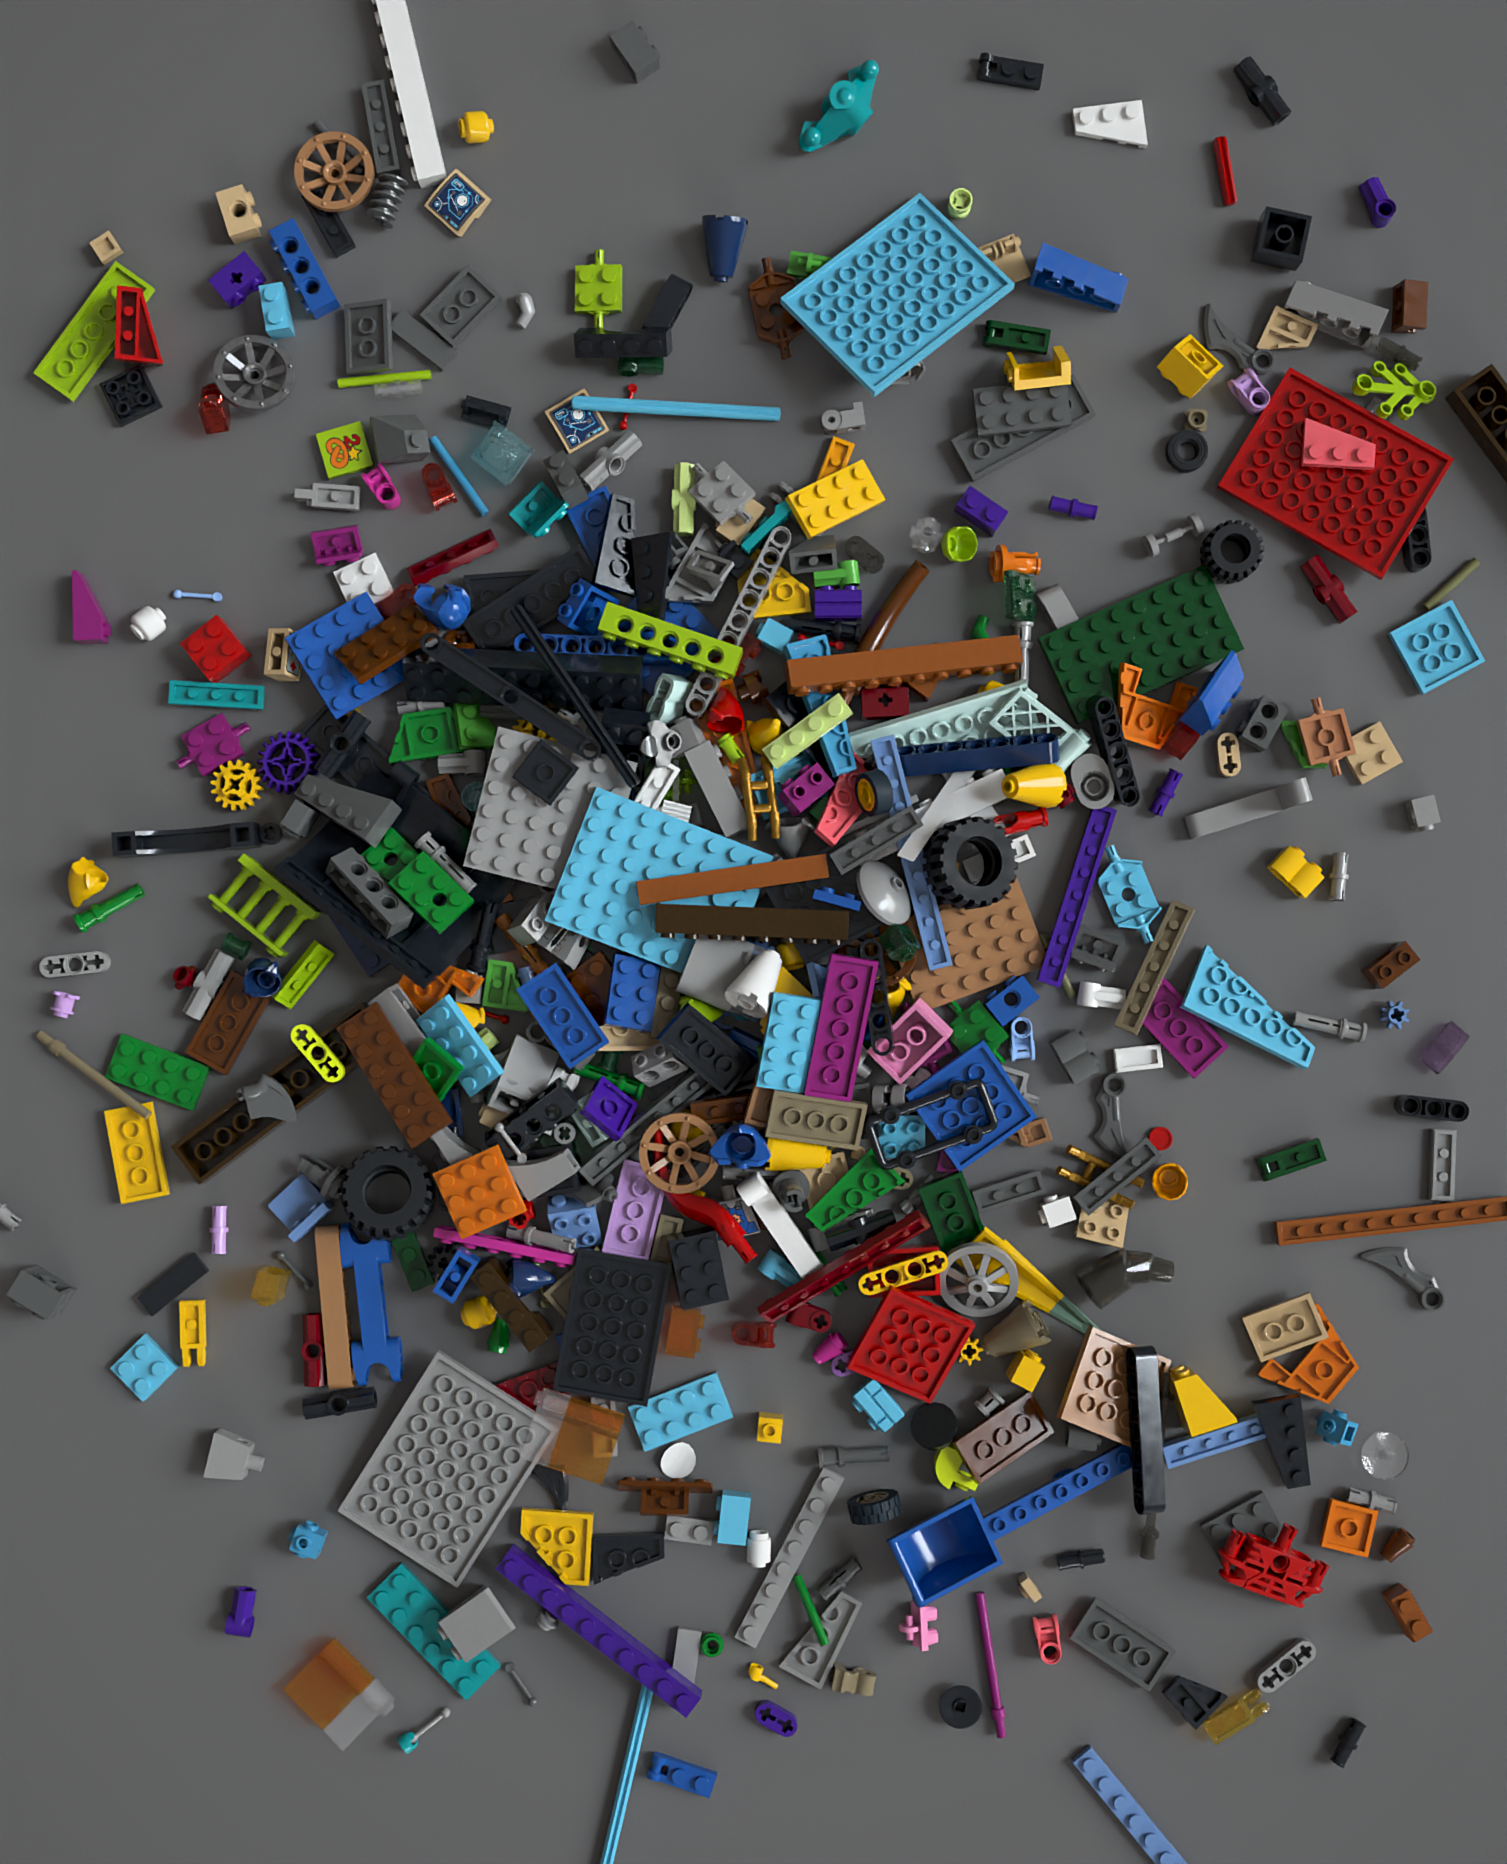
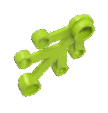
[1352,361,1436,421]

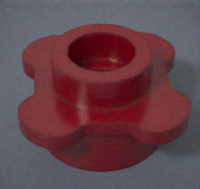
[173,965,196,990]

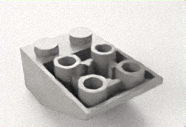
[487,1034,559,1123]

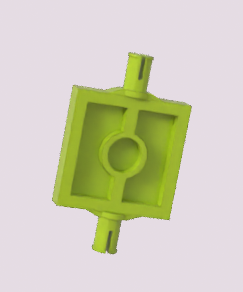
[575,249,623,328]

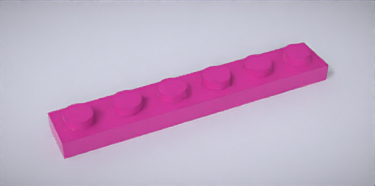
[433,1224,577,1268]

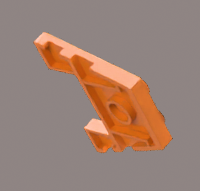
[1117,662,1198,750]
[398,966,484,1015]
[1257,1303,1359,1404]

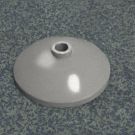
[856,861,912,926]

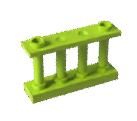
[208,853,321,957]

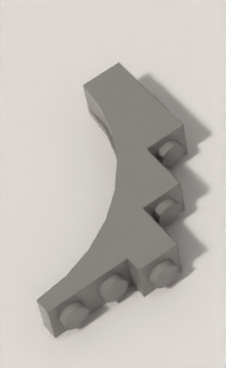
[430,1126,581,1202]

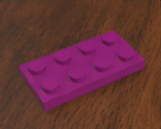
[1142,978,1229,1079]

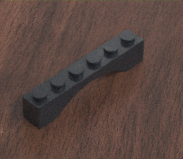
[111,822,261,858]

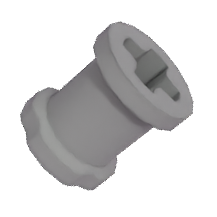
[974,1386,1005,1418]

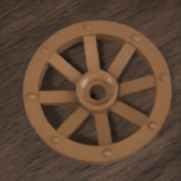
[294,131,375,212]
[639,1112,718,1194]

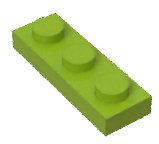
[272,940,335,1009]

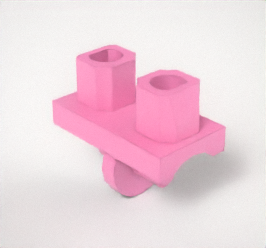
[899,1601,938,1651]

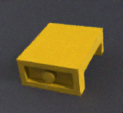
[1003,346,1071,390]

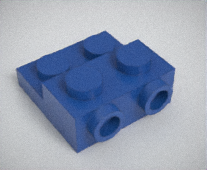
[557,578,620,636]

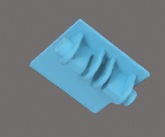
[878,1113,925,1158]

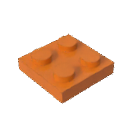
[1319,1498,1379,1558]

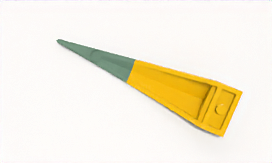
[955,1226,1100,1334]

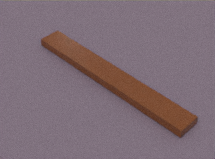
[636,854,829,905]

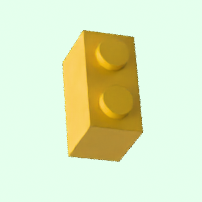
[1005,1349,1045,1392]

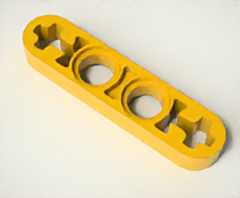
[858,1250,949,1295]

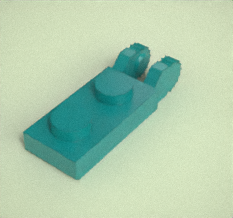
[741,501,792,557]

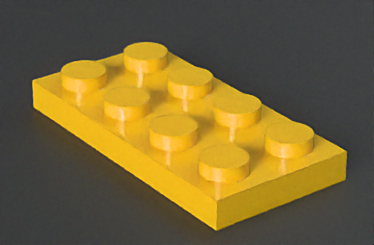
[785,459,885,540]
[104,1102,170,1204]

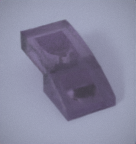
[1419,1021,1470,1074]

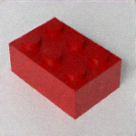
[866,1244,941,1298]

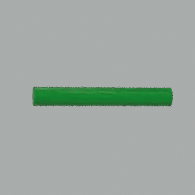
[792,1574,829,1647]

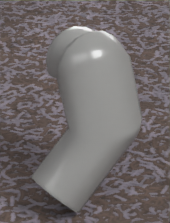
[515,293,535,329]

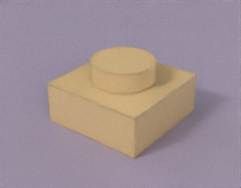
[90,230,124,265]
[1017,1572,1042,1603]

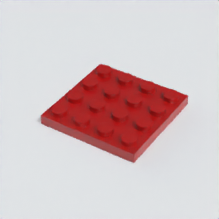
[846,1285,975,1404]

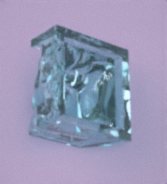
[469,420,535,487]

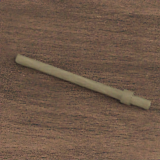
[36,1031,152,1119]

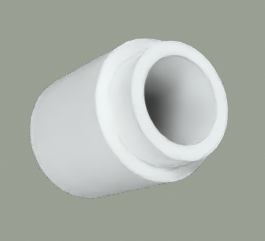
[747,1530,771,1568]

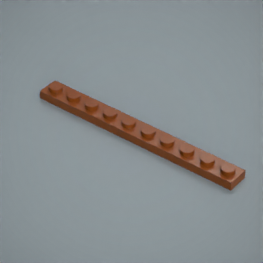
[1274,1195,1507,1246]

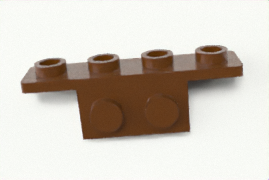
[617,1477,713,1517]

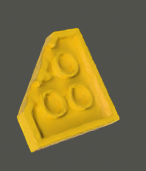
[737,549,811,621]
[520,1507,594,1586]

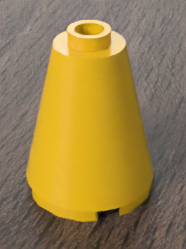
[1001,763,1067,808]
[765,1137,832,1171]

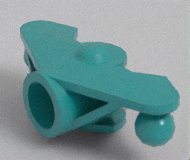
[798,60,879,153]

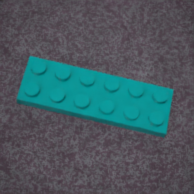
[367,1562,501,1701]

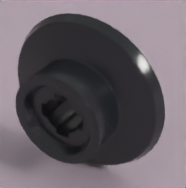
[939,1685,982,1729]

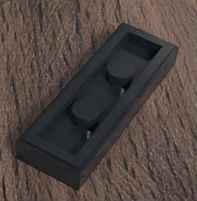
[301,187,356,258]
[138,1253,209,1316]

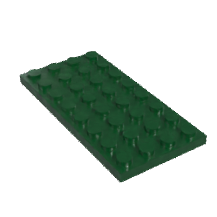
[1037,565,1244,724]

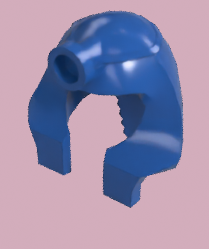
[413,583,471,631]
[709,1123,771,1169]

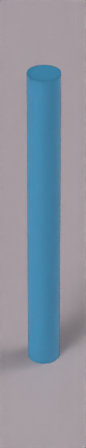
[429,436,489,517]

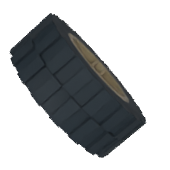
[847,1489,902,1525]

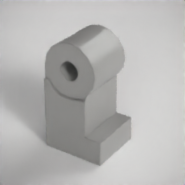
[822,401,866,435]

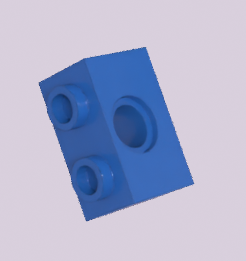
[983,975,1040,1027]
[433,1247,481,1304]

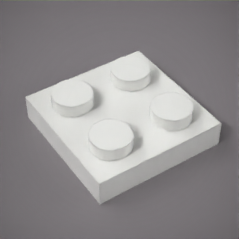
[333,553,396,606]

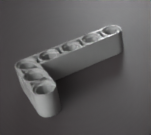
[1184,777,1313,840]

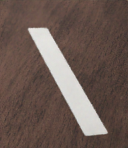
[897,771,975,861]

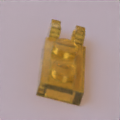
[1202,1689,1270,1745]

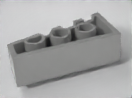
[1282,280,1389,350]

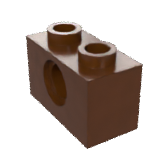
[1361,941,1420,989]

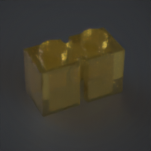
[250,1265,292,1307]

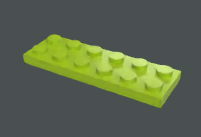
[33,261,156,402]

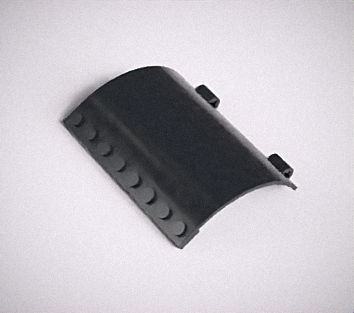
[272,760,518,989]

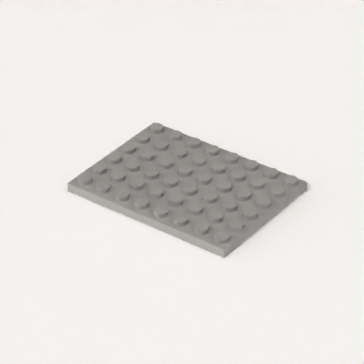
[338,1350,559,1588]

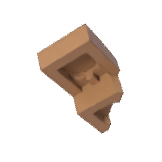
[1008,1117,1053,1147]

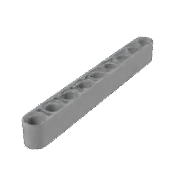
[685,526,791,719]

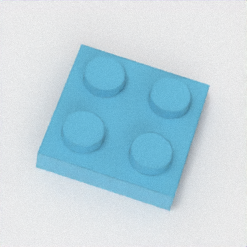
[110,1333,179,1402]

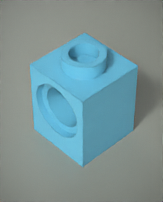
[755,618,793,655]

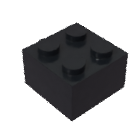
[1250,206,1312,271]

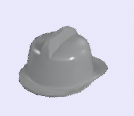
[1070,753,1115,809]

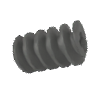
[366,173,408,229]

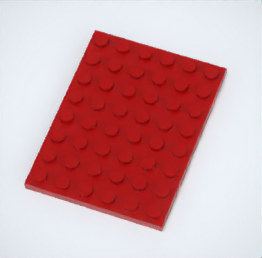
[1217,367,1454,580]

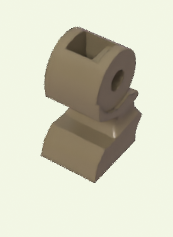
[829,1662,877,1696]

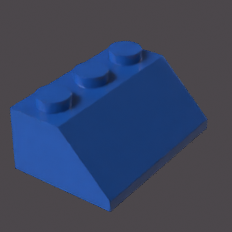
[1179,650,1244,736]

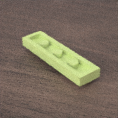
[762,693,854,769]

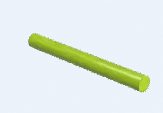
[337,370,432,388]

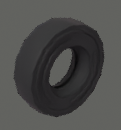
[1165,430,1208,473]

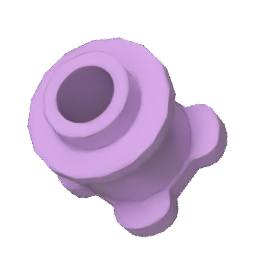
[50,990,80,1018]

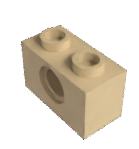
[216,184,262,245]

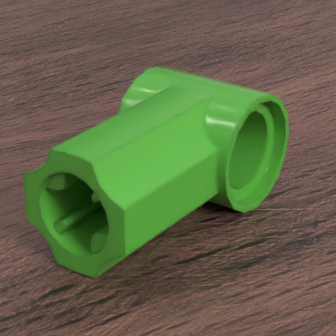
[813,560,860,588]

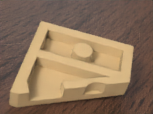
[1255,306,1319,350]

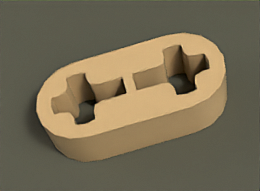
[1215,732,1241,778]

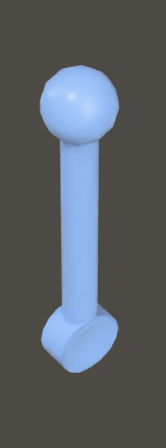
[173,590,222,602]

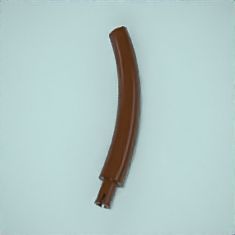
[839,560,930,706]

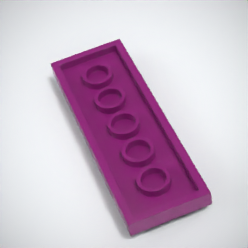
[803,953,879,1102]

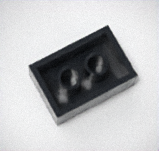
[666,1226,729,1311]

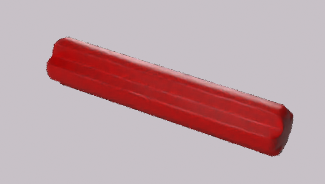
[1213,136,1237,206]

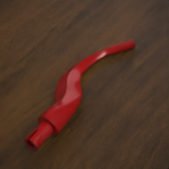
[653,1129,758,1264]

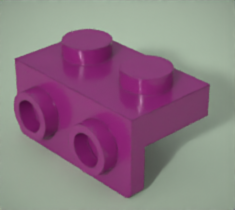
[311,524,364,566]

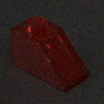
[1162,720,1200,760]

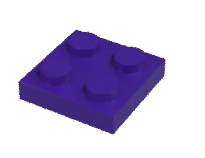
[580,1076,638,1142]

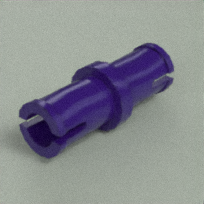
[1048,495,1098,520]
[1148,768,1183,817]

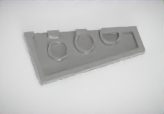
[779,1590,863,1690]

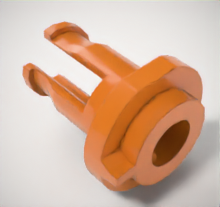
[989,545,1041,583]

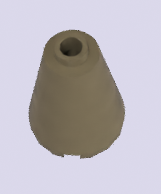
[982,1299,1051,1358]

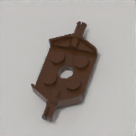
[748,257,804,360]

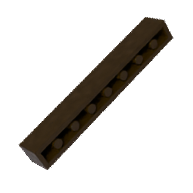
[655,904,849,945]

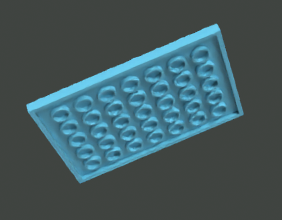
[780,193,1015,397]
[544,787,773,973]

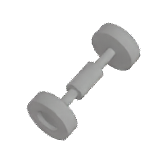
[1143,513,1204,557]

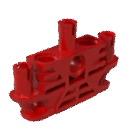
[1218,1523,1329,1608]

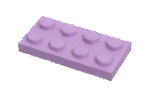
[602,1159,670,1259]

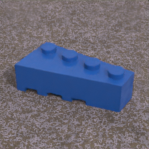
[1029,243,1129,313]

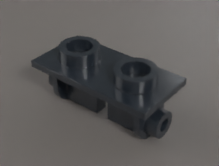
[461,395,512,430]

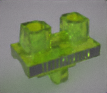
[663,759,697,803]

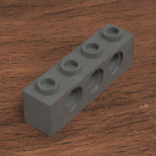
[325,847,414,939]

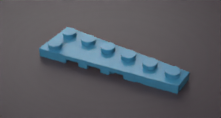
[783,634,857,778]

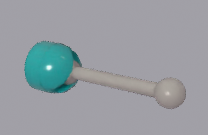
[397,1708,450,1754]

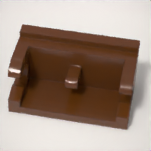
[1392,279,1428,334]

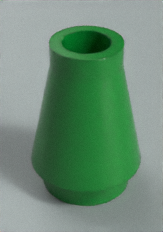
[486,1318,509,1354]

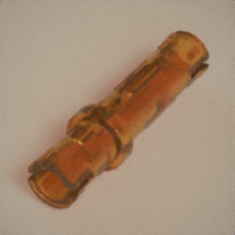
[494,913,549,975]

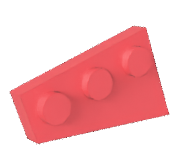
[1301,418,1376,470]

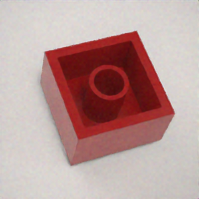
[180,614,252,683]

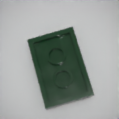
[917,1170,984,1252]

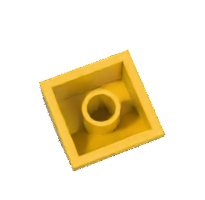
[1157,334,1223,399]

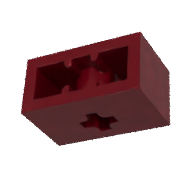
[860,684,910,721]

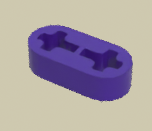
[755,1700,797,1737]

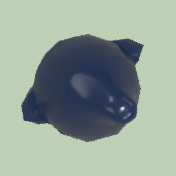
[241,957,282,998]
[506,1257,555,1298]

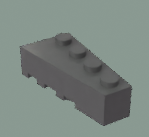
[294,775,402,848]

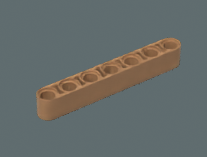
[315,1224,356,1390]

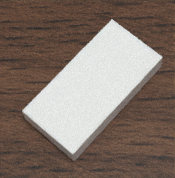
[1112,1044,1163,1073]

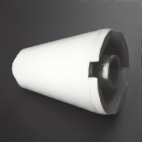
[724,949,782,1018]

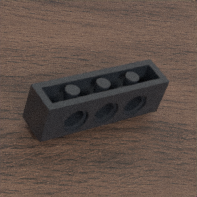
[485,1077,579,1161]

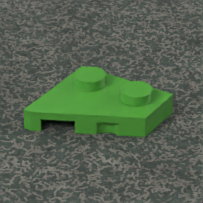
[453,703,497,750]

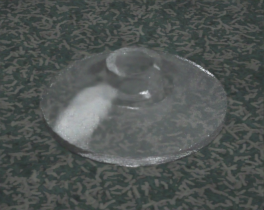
[1361,1431,1409,1480]

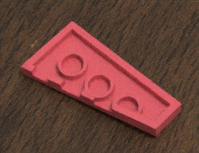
[814,751,867,848]

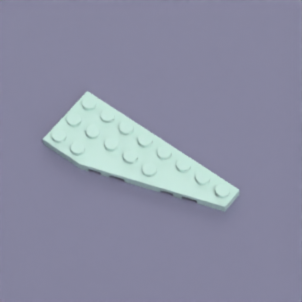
[848,679,1042,758]

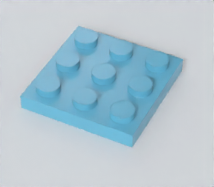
[1388,600,1485,695]

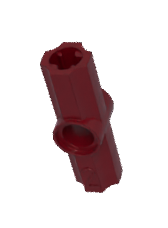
[1300,554,1358,624]
[301,1312,326,1387]

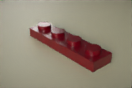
[407,529,499,587]

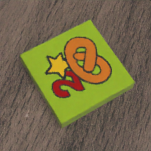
[316,421,374,480]

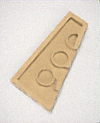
[598,1007,679,1051]

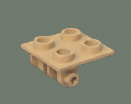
[978,234,1031,283]
[1074,1200,1129,1249]

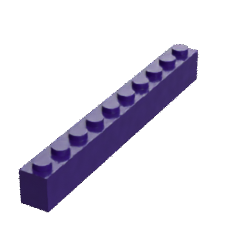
[496,1544,702,1718]

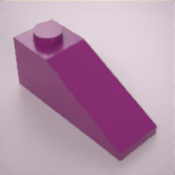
[72,570,111,644]

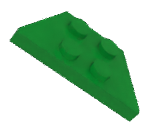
[389,707,476,765]

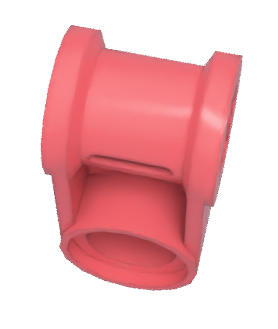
[1032,1614,1062,1664]

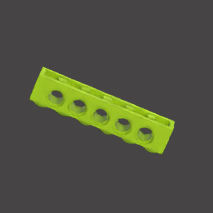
[598,602,743,680]

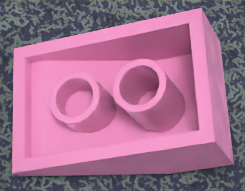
[866,998,953,1085]

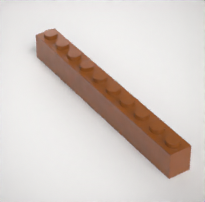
[784,635,1023,697]

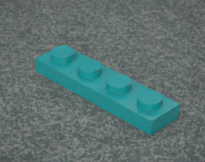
[168,680,265,710]

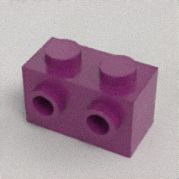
[776,762,835,817]

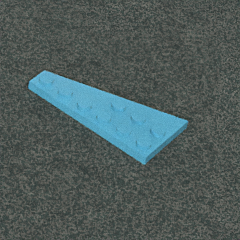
[1180,945,1315,1070]

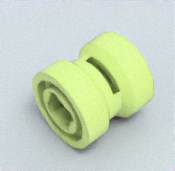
[948,188,973,219]

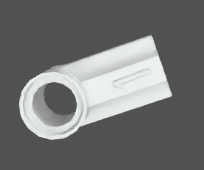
[1077,981,1126,1010]

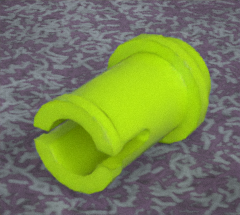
[717,733,745,764]

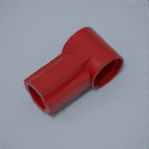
[509,1199,536,1230]

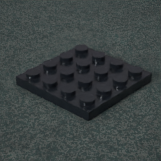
[764,838,885,966]

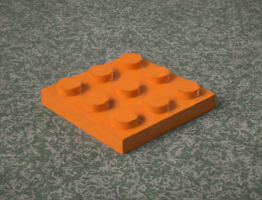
[433,1145,527,1240]

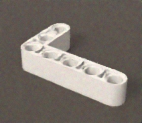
[736,1171,824,1279]

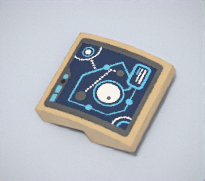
[424,169,492,237]
[544,388,609,454]

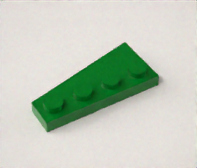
[804,1148,906,1232]

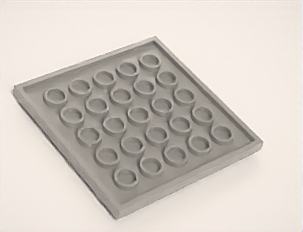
[463,726,638,889]

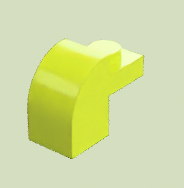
[934,1444,978,1491]

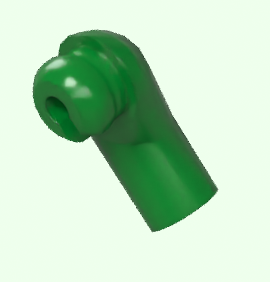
[971,615,989,640]

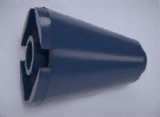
[702,215,748,282]

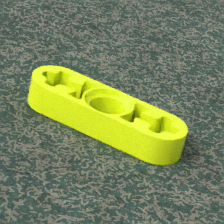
[291,1024,345,1082]

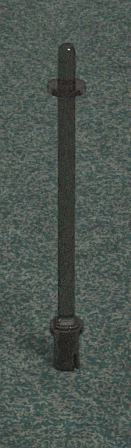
[1139,1372,1175,1560]

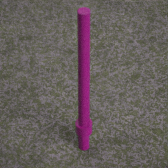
[975,1591,1006,1738]

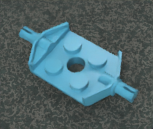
[1097,845,1162,944]

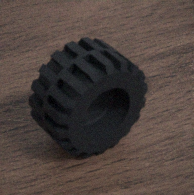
[1200,520,1264,584]

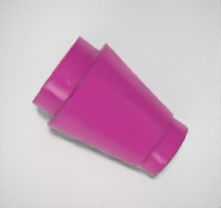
[812,1331,848,1365]

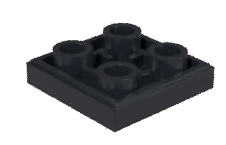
[99,364,163,427]

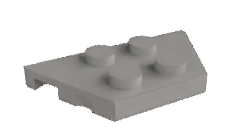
[665,523,729,604]

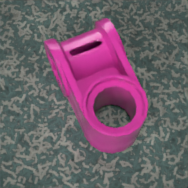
[360,463,401,510]

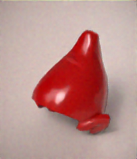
[706,687,745,735]

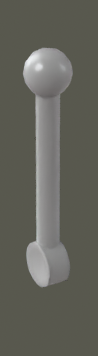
[494,1123,527,1163]

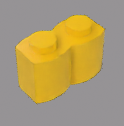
[1267,846,1324,899]

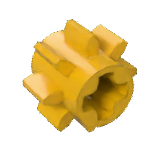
[958,1337,984,1366]

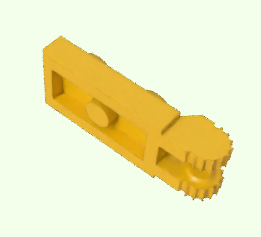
[179,1299,206,1367]

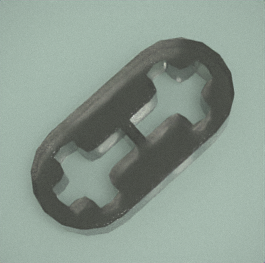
[845,536,884,574]

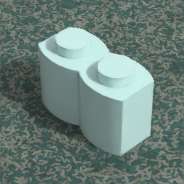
[646,673,693,725]

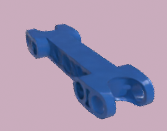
[340,1222,404,1386]

